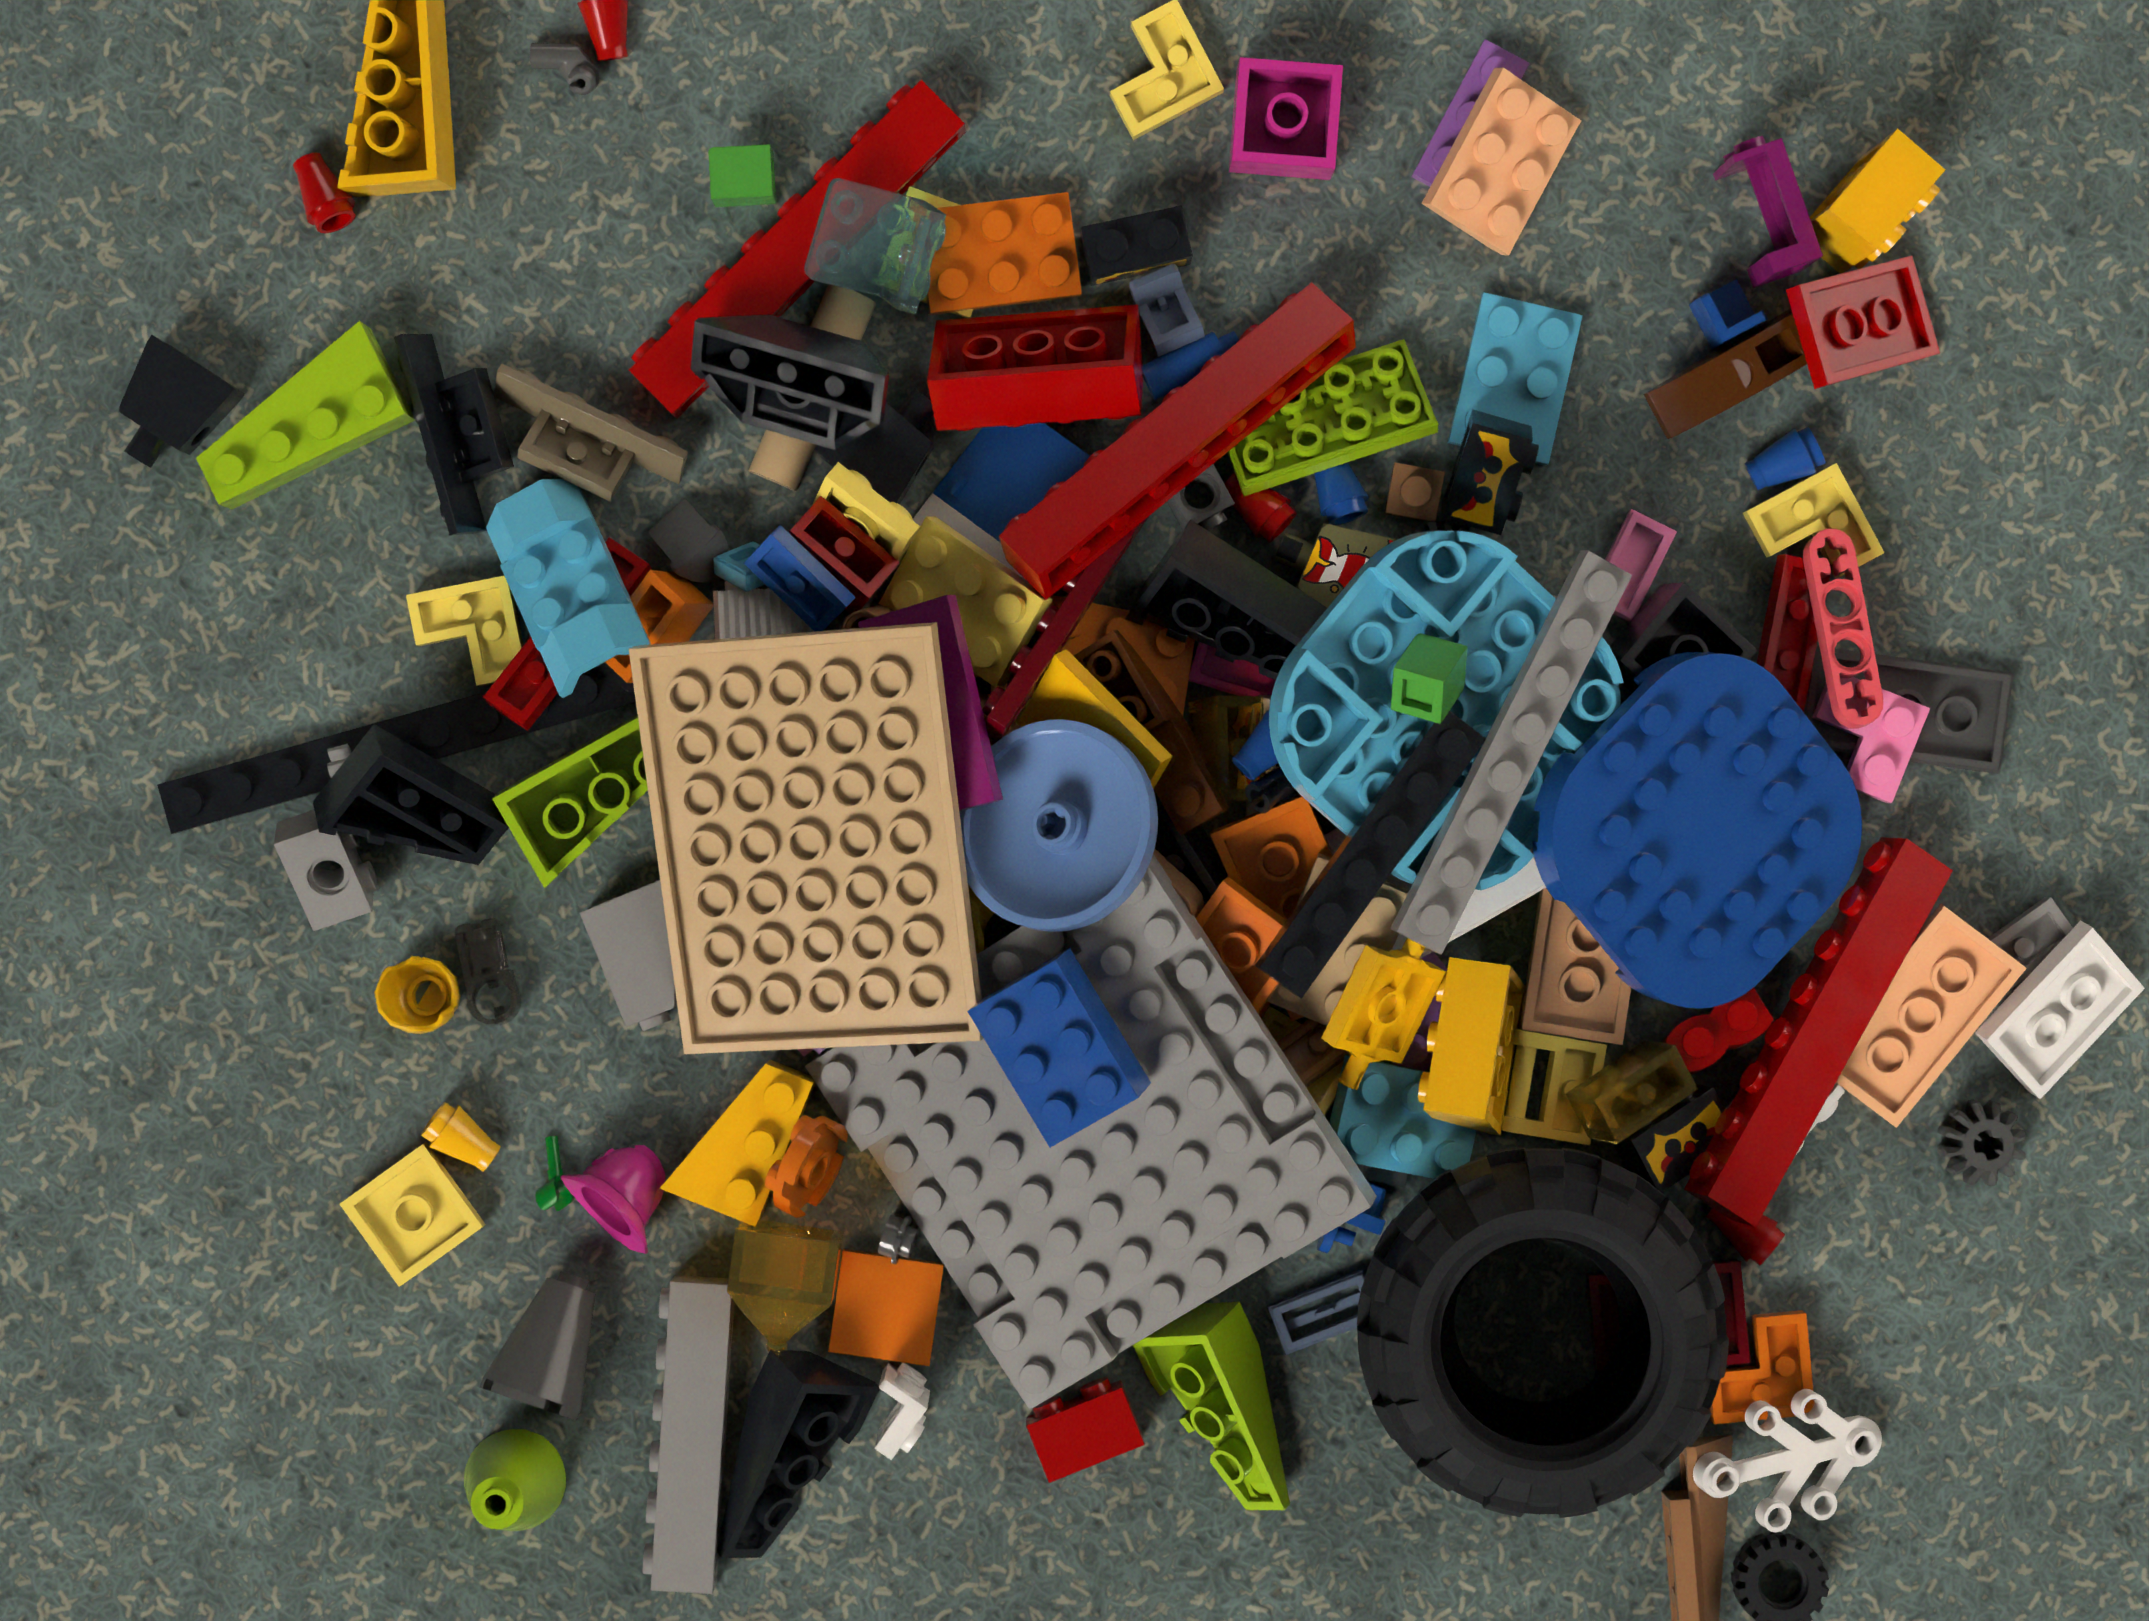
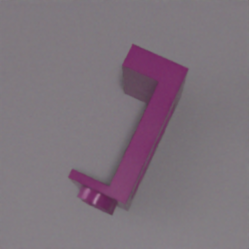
[1713,136,1823,288]

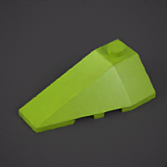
[1133,1301,1290,1510]

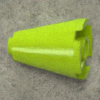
[464,1429,566,1531]

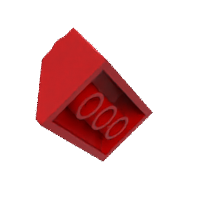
[927,304,1143,431]

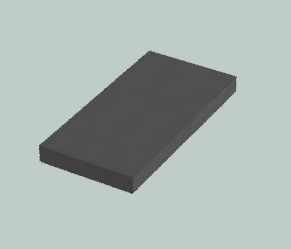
[1804,646,2014,774]

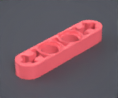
[1803,528,1883,729]

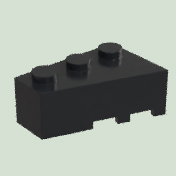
[313,724,509,865]

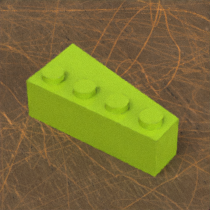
[492,714,648,888]

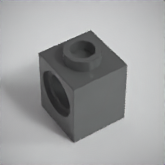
[1167,464,1235,531]

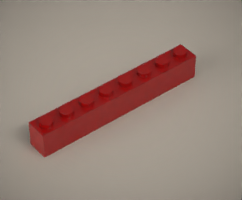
[629,79,966,419]
[999,282,1356,600]
[1684,837,1953,1227]

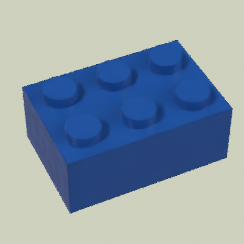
[967,948,1151,1148]

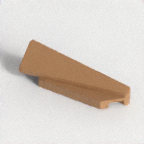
[1661,1435,1733,1621]

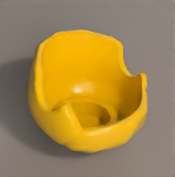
[374,956,461,1034]

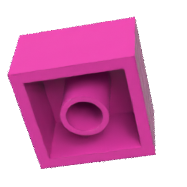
[1229,57,1343,180]

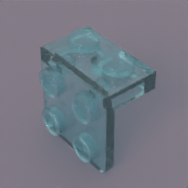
[804,178,946,314]

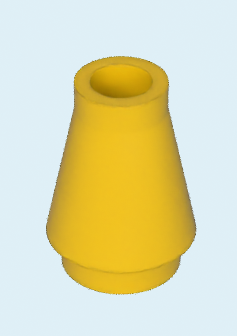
[421,1102,501,1172]

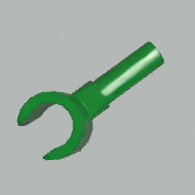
[535,1136,575,1211]

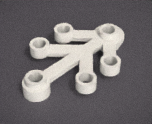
[1693,1389,1882,1533]

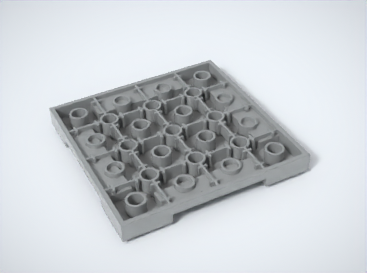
[805,854,1377,1410]

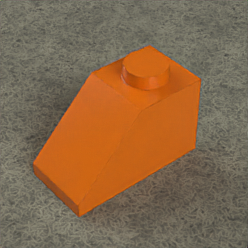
[605,570,714,683]

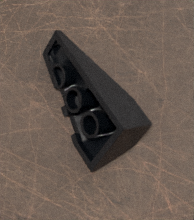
[717,1349,880,1558]

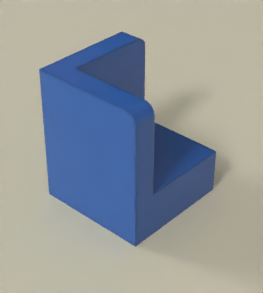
[1689,279,1768,350]

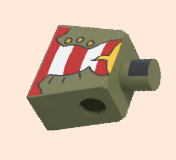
[1274,523,1397,608]

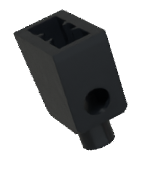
[119,335,245,468]
[815,389,934,504]

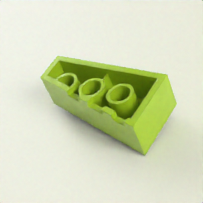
[196,320,415,509]

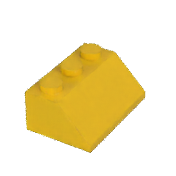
[1418,957,1525,1135]

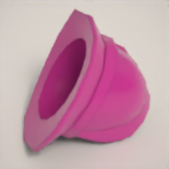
[561,1144,666,1254]

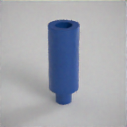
[1142,331,1239,400]

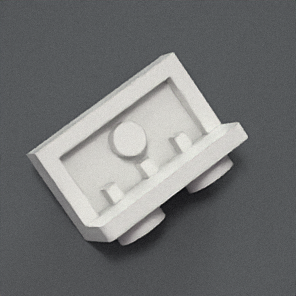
[874,1362,930,1460]

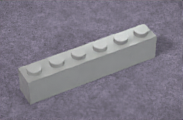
[643,1275,736,1594]

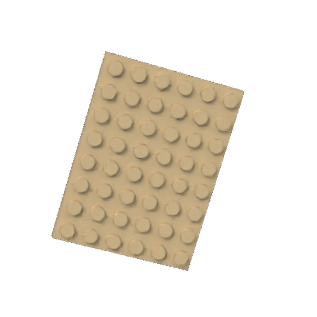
[629,622,983,1054]

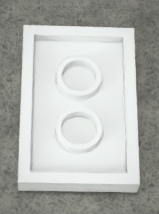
[1975,920,2145,1099]

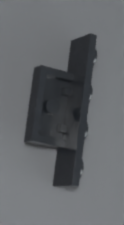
[394,334,514,536]

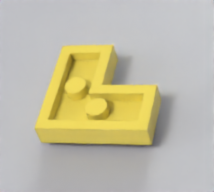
[1110,0,1224,140]
[1743,463,1884,578]
[406,576,524,686]

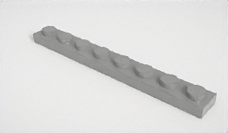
[1390,550,1632,955]

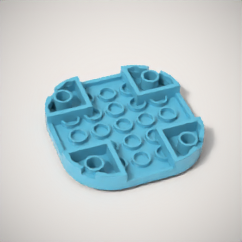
[1269,531,1624,891]

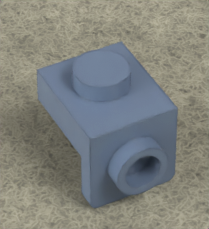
[1129,264,1205,357]

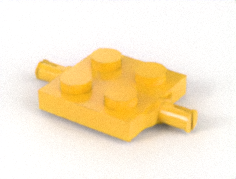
[1321,938,1446,1090]

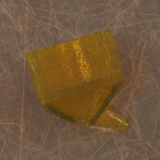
[727,1220,845,1352]

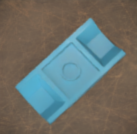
[486,479,651,698]

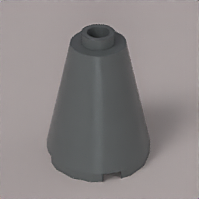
[479,1271,596,1421]

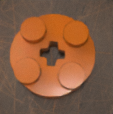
[765,1115,848,1218]

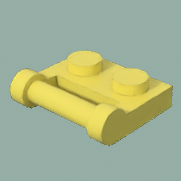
[1501,1029,1607,1145]

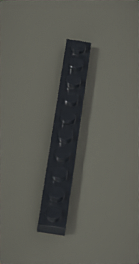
[157,662,636,834]

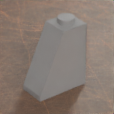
[580,880,677,1031]

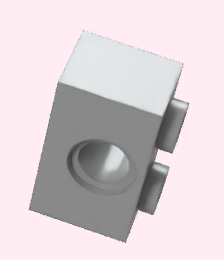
[274,810,379,931]

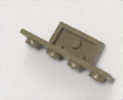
[495,364,688,502]

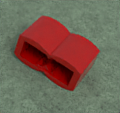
[1661,988,1773,1076]

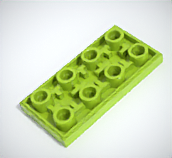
[1227,339,1438,496]

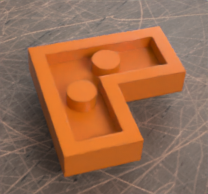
[1710,1310,1814,1424]

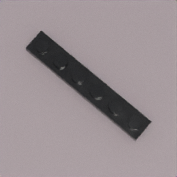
[1255,711,1486,999]

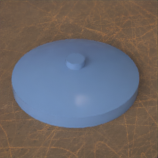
[959,719,1158,932]

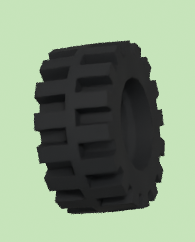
[1731,1532,1829,1621]

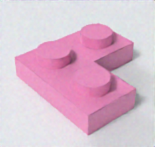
[1812,677,1930,803]

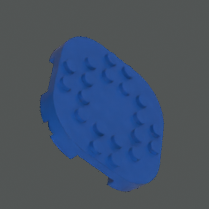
[1532,652,1862,1009]

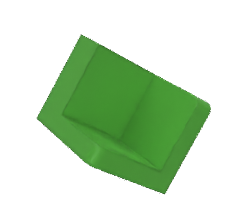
[708,144,776,207]
[1391,633,1468,724]

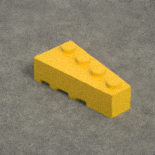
[337,0,456,197]

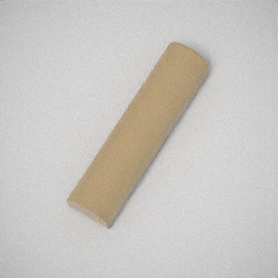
[748,282,876,492]

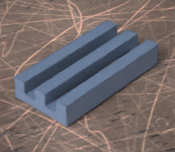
[1267,1269,1365,1355]

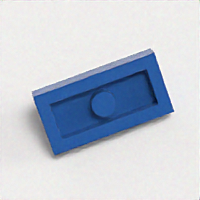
[744,525,855,632]

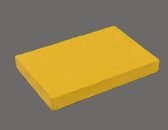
[1018,649,1173,789]

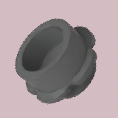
[878,1215,919,1264]

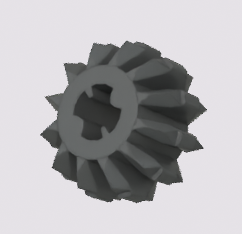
[1937,1099,2027,1186]

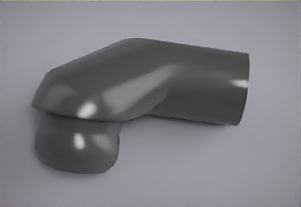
[530,43,600,95]

